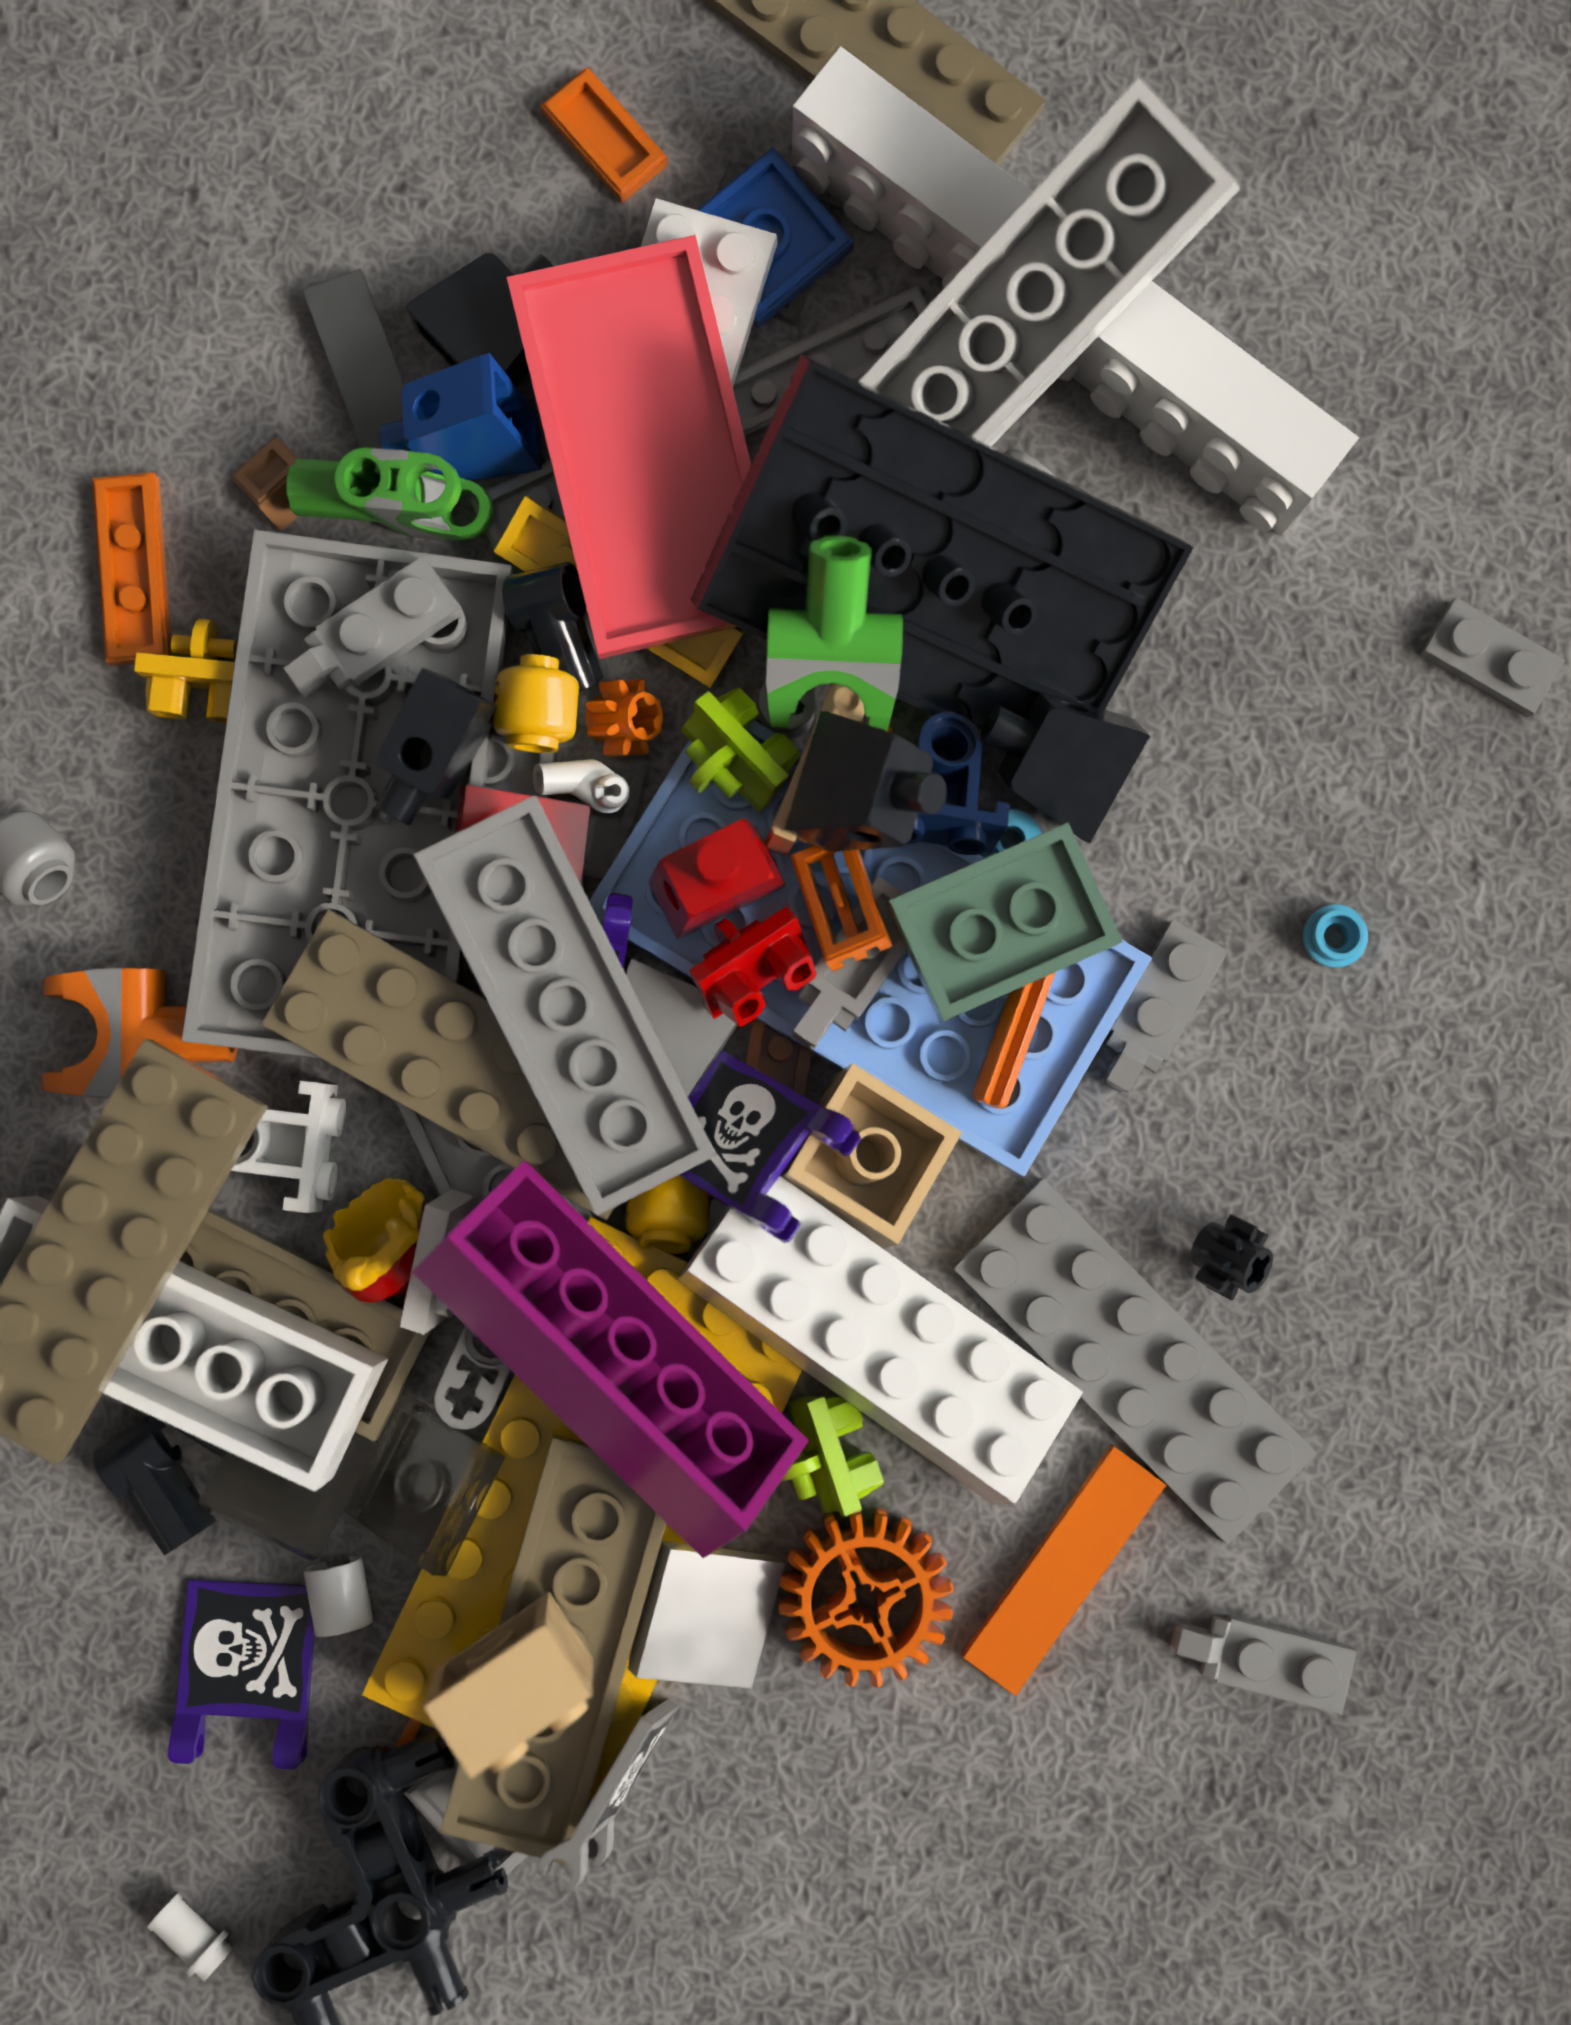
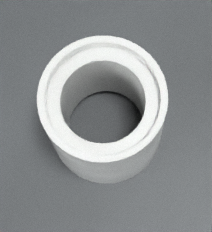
[303,1555,374,1637]

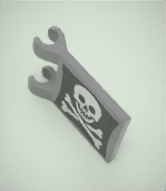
[537,1699,679,1894]

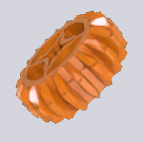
[779,1507,954,1688]

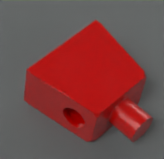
[648,818,786,940]

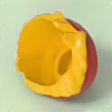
[323,1178,426,1303]

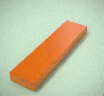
[961,1444,1167,1697]

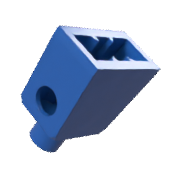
[379,353,542,480]

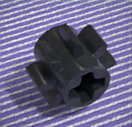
[1191,1214,1273,1300]

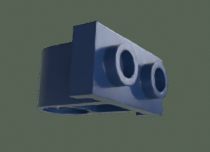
[906,712,1010,855]

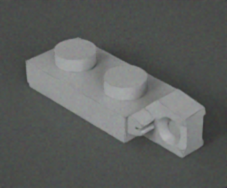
[283,555,463,697]
[792,876,907,1051]
[1102,920,1228,1093]
[1170,1614,1357,1715]

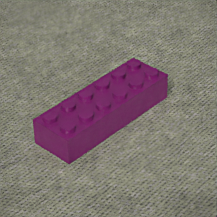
[412,1160,809,1559]

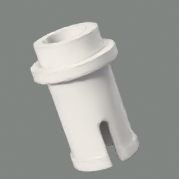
[147,1893,233,1981]

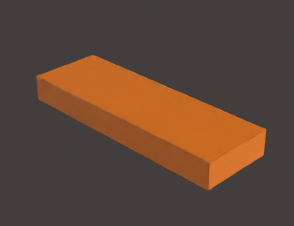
[92,472,173,666]

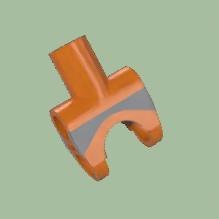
[41,968,238,1099]

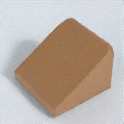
[231,437,298,532]

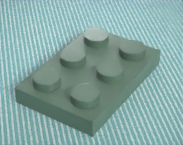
[886,822,1123,1023]

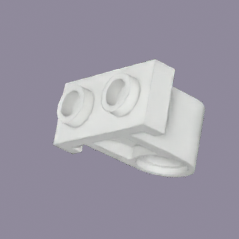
[231,1081,346,1213]

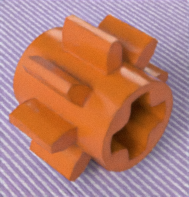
[585,679,663,756]

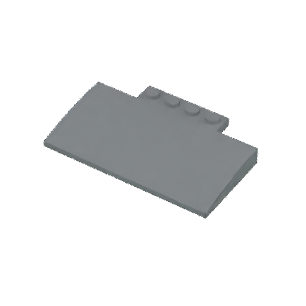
[182,530,555,1059]

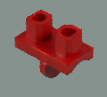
[689,906,817,1027]

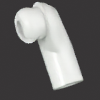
[533,759,629,813]

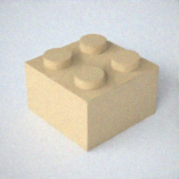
[780,1063,962,1248]
[424,1592,593,1779]

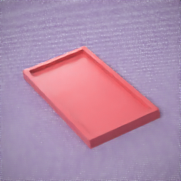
[507,235,751,659]

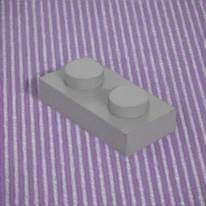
[1419,597,1565,718]

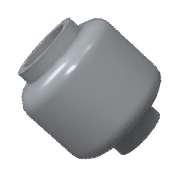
[0,811,75,906]

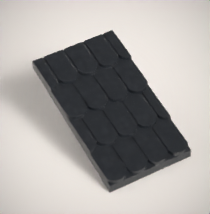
[690,355,1194,734]

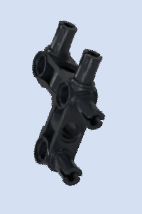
[252,1728,508,2025]

